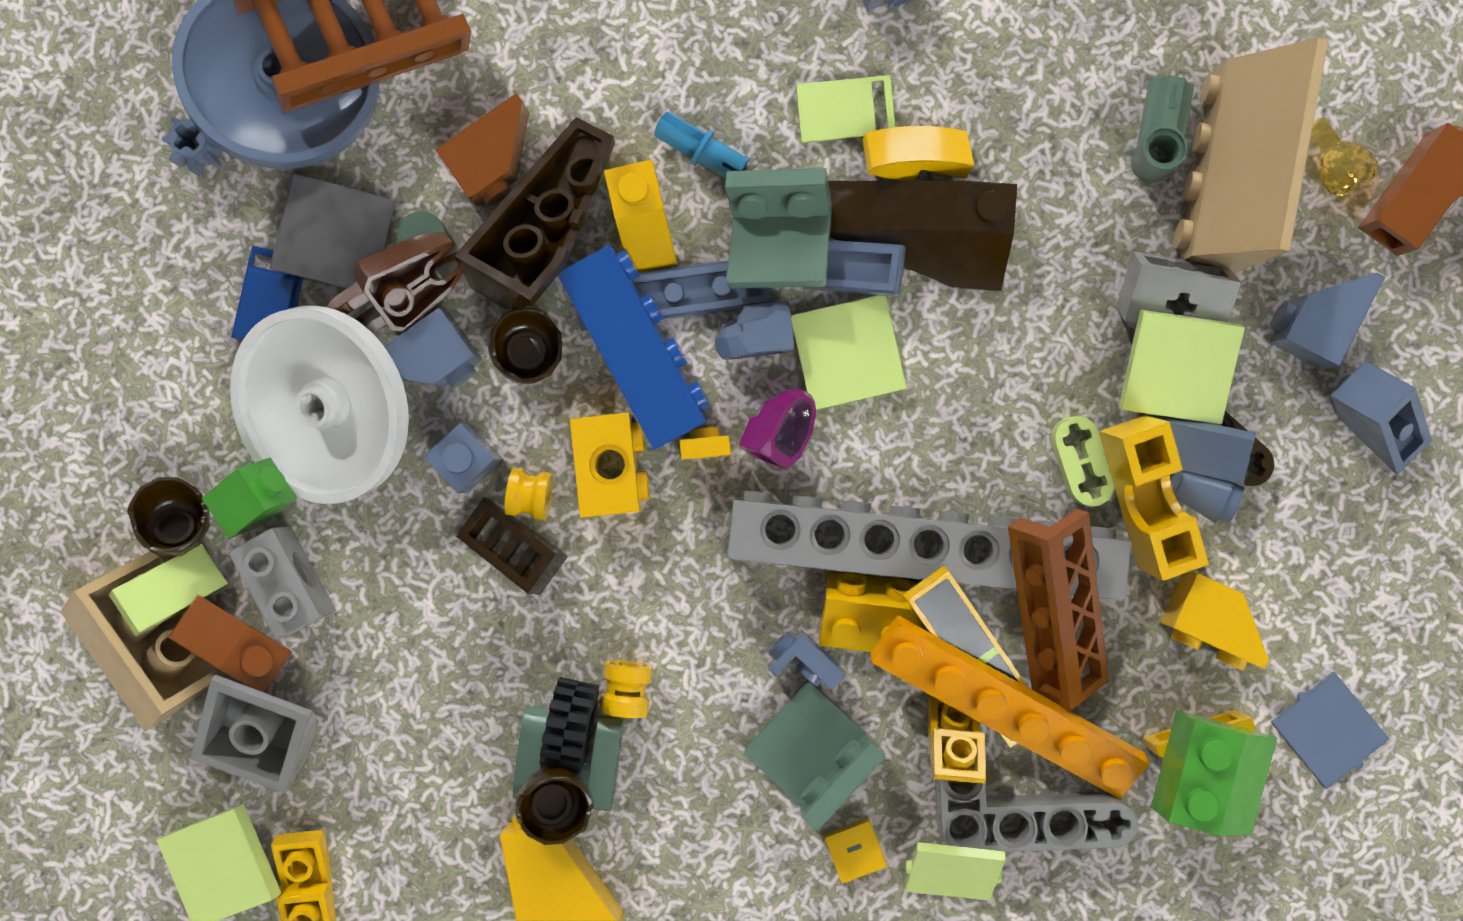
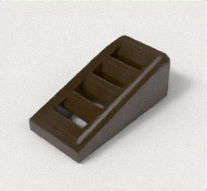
[456,497,568,595]

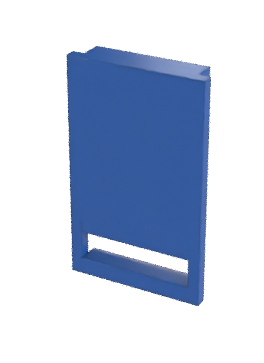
[231,246,303,340]

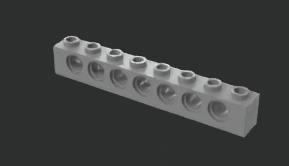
[727,490,1132,601]

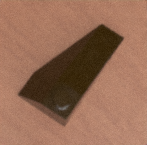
[454,117,615,310]
[828,181,1018,291]

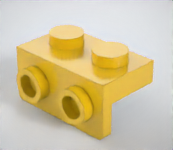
[818,571,923,652]

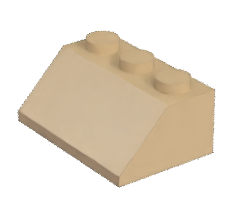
[60,552,228,732]

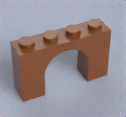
[1358,123,1463,256]

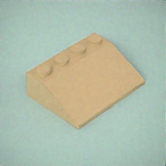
[1174,37,1329,273]

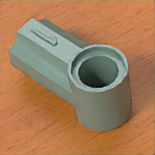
[1131,75,1194,183]

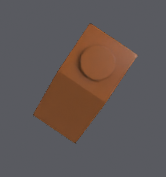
[435,93,529,207]
[168,594,292,693]

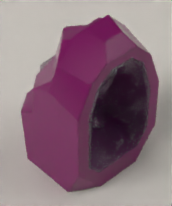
[739,388,816,470]

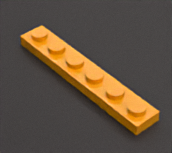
[870,615,1150,799]

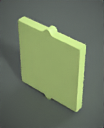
[905,842,1006,901]

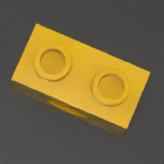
[570,412,650,518]

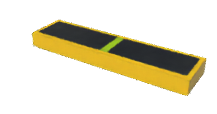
[903,566,1028,748]

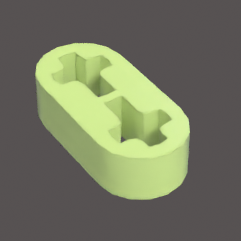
[1051,416,1115,507]

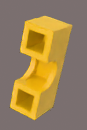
[1099,415,1209,581]

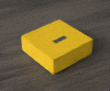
[824,817,888,884]

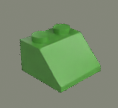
[1151,710,1277,836]

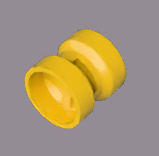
[599,660,653,718]

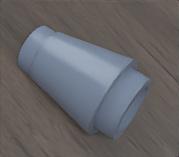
[1170,471,1245,523]

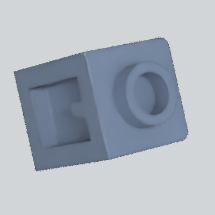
[768,629,846,690]

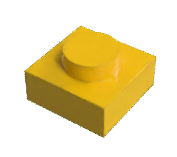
[680,427,731,460]

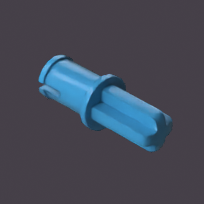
[654,112,750,179]

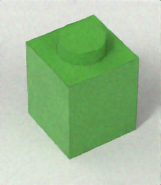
[202,457,297,539]

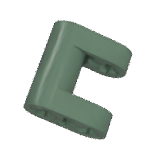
[513,706,624,812]

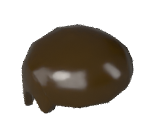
[488,307,563,384]
[127,477,210,557]
[515,767,594,845]

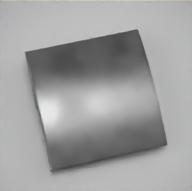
[269,174,396,289]

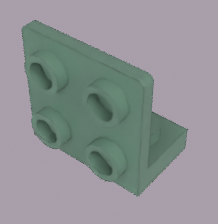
[725,168,832,288]
[745,681,885,831]

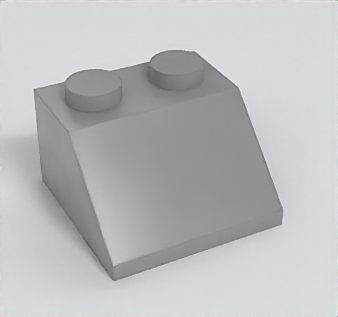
[190,675,319,793]

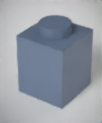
[424,423,504,493]

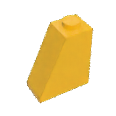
[500,815,624,921]

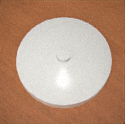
[230,306,409,504]

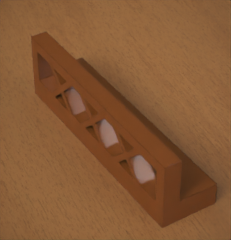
[1008,509,1109,711]

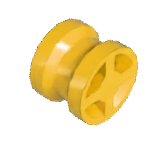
[505,467,554,521]

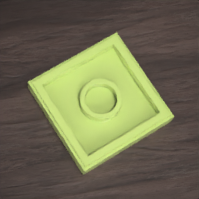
[791,295,907,410]
[1119,309,1245,425]
[156,803,282,921]

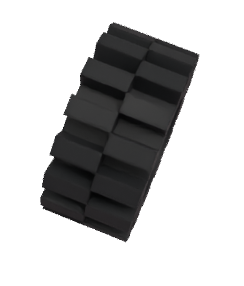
[539,677,599,774]

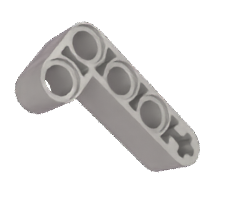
[935,779,1138,852]

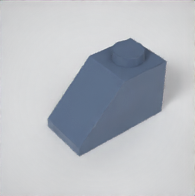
[1269,273,1385,369]
[384,307,482,388]
[1331,361,1432,475]

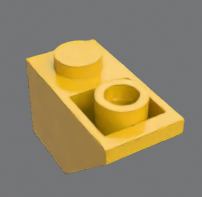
[1160,571,1269,671]

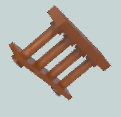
[233,0,472,114]

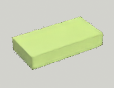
[109,544,228,637]

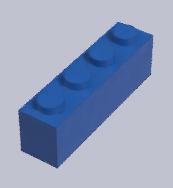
[558,244,711,450]

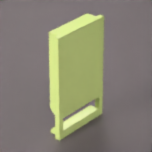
[796,75,895,143]

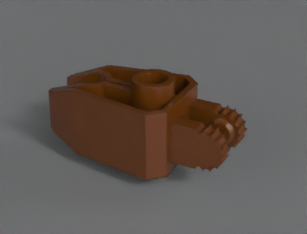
[327,232,463,333]

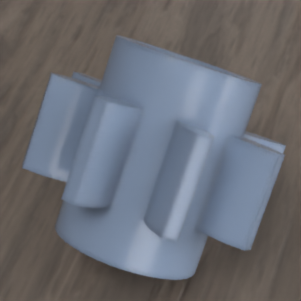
[162,117,222,176]

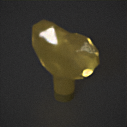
[1311,116,1379,197]

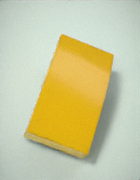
[862,126,974,181]
[928,695,986,784]
[271,829,336,921]

